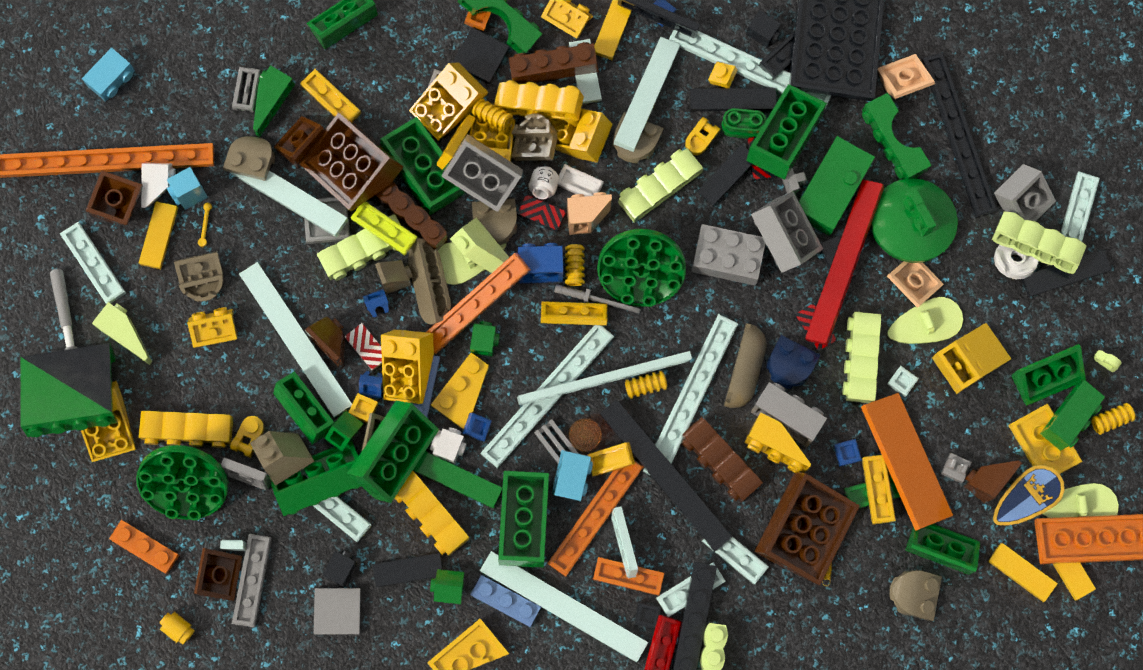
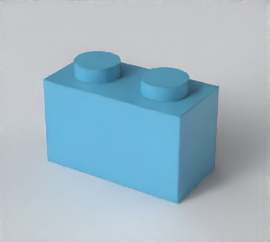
[82,48,135,102]
[167,167,208,210]
[552,450,593,501]

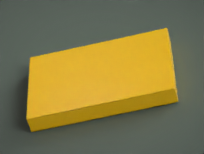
[1008,404,1082,474]

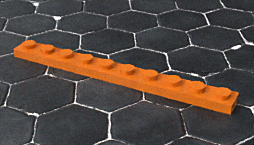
[0,143,214,178]

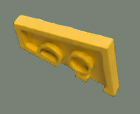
[431,353,489,430]
[427,619,509,670]

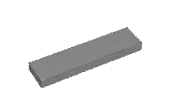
[232,534,272,628]

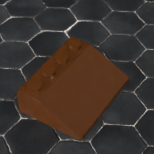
[299,112,404,211]
[754,473,860,586]

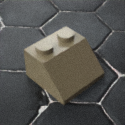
[250,431,314,485]

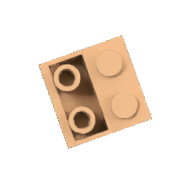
[567,192,612,235]

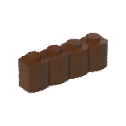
[375,181,448,250]
[681,417,763,503]

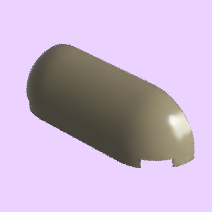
[408,238,451,324]
[724,323,767,408]

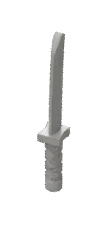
[554,284,641,313]

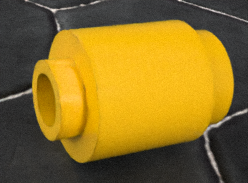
[160,612,195,645]

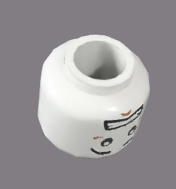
[529,166,559,199]

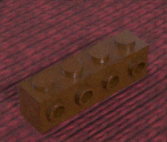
[509,42,599,85]

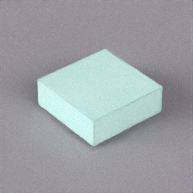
[887,366,919,397]
[220,540,247,551]

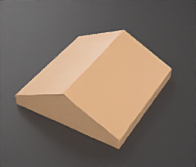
[877,54,935,99]
[887,261,944,308]

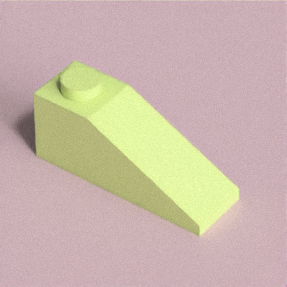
[450,218,509,273]
[92,302,152,365]

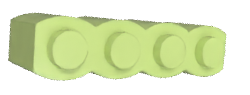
[618,148,703,223]
[992,211,1086,274]
[317,215,400,281]
[842,312,881,403]
[700,623,728,670]

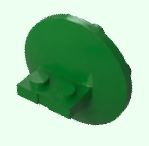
[871,179,958,263]
[597,229,686,307]
[136,445,228,521]

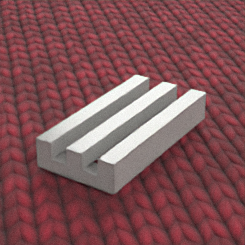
[232,67,262,112]
[534,419,579,464]

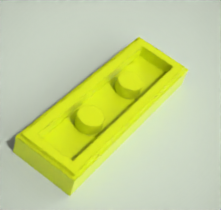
[351,202,418,256]

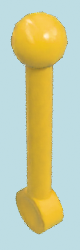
[198,203,212,247]

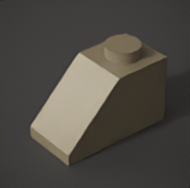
[375,260,413,294]

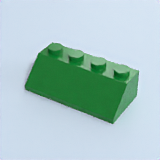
[268,441,361,516]

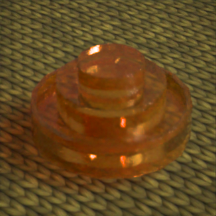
[569,418,602,452]

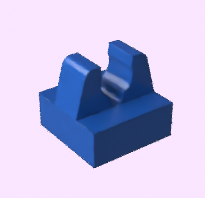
[363,289,389,317]
[359,371,383,399]

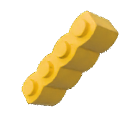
[494,80,584,121]
[139,411,233,448]
[395,471,470,556]

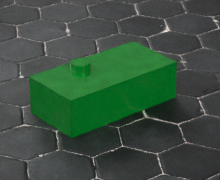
[746,84,827,180]
[380,117,465,216]
[799,136,875,236]
[347,400,439,503]
[498,471,549,568]

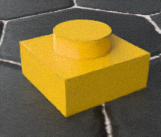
[708,62,738,88]
[349,393,378,423]

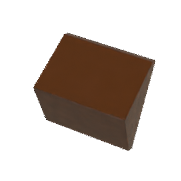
[273,116,324,169]
[194,548,242,601]

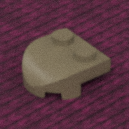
[612,113,664,163]
[512,114,557,161]
[223,136,275,181]
[472,198,517,245]
[174,251,224,301]
[890,570,942,621]

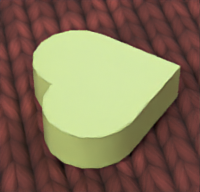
[1094,350,1122,372]

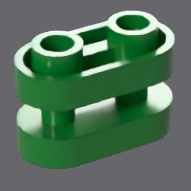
[721,108,767,138]

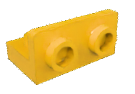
[541,0,593,39]
[187,307,238,348]

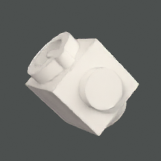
[430,427,467,464]

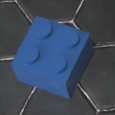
[518,243,563,283]

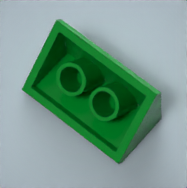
[306,0,378,50]
[1011,344,1086,406]
[905,524,980,575]

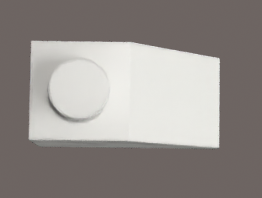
[141,163,176,208]

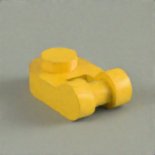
[685,117,721,155]
[230,416,265,458]

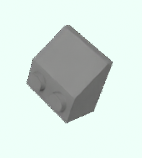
[994,164,1056,221]

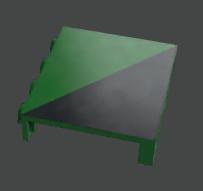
[21,343,117,437]

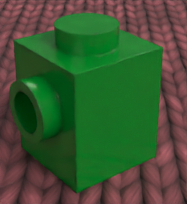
[470,321,500,357]
[325,411,363,452]
[430,569,464,604]

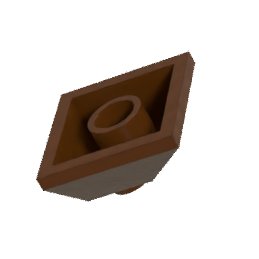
[86,170,143,226]
[305,316,345,369]
[963,460,1022,503]

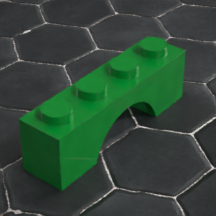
[457,0,542,54]
[862,93,932,180]

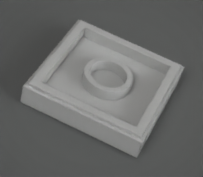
[304,197,350,244]
[221,458,271,491]
[314,588,361,635]

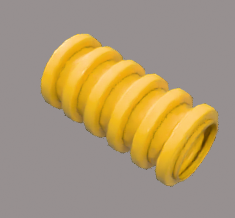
[472,98,513,131]
[565,244,585,286]
[625,371,667,399]
[1091,403,1136,435]

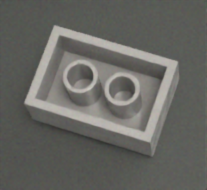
[442,134,523,212]
[751,191,823,273]
[691,224,765,285]
[751,382,827,447]

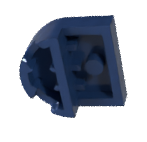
[766,335,820,389]

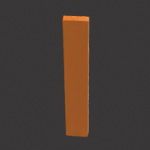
[425,253,531,355]
[547,460,643,577]

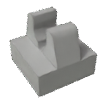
[782,169,807,195]
[941,453,972,483]

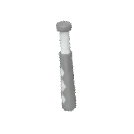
[50,269,78,350]

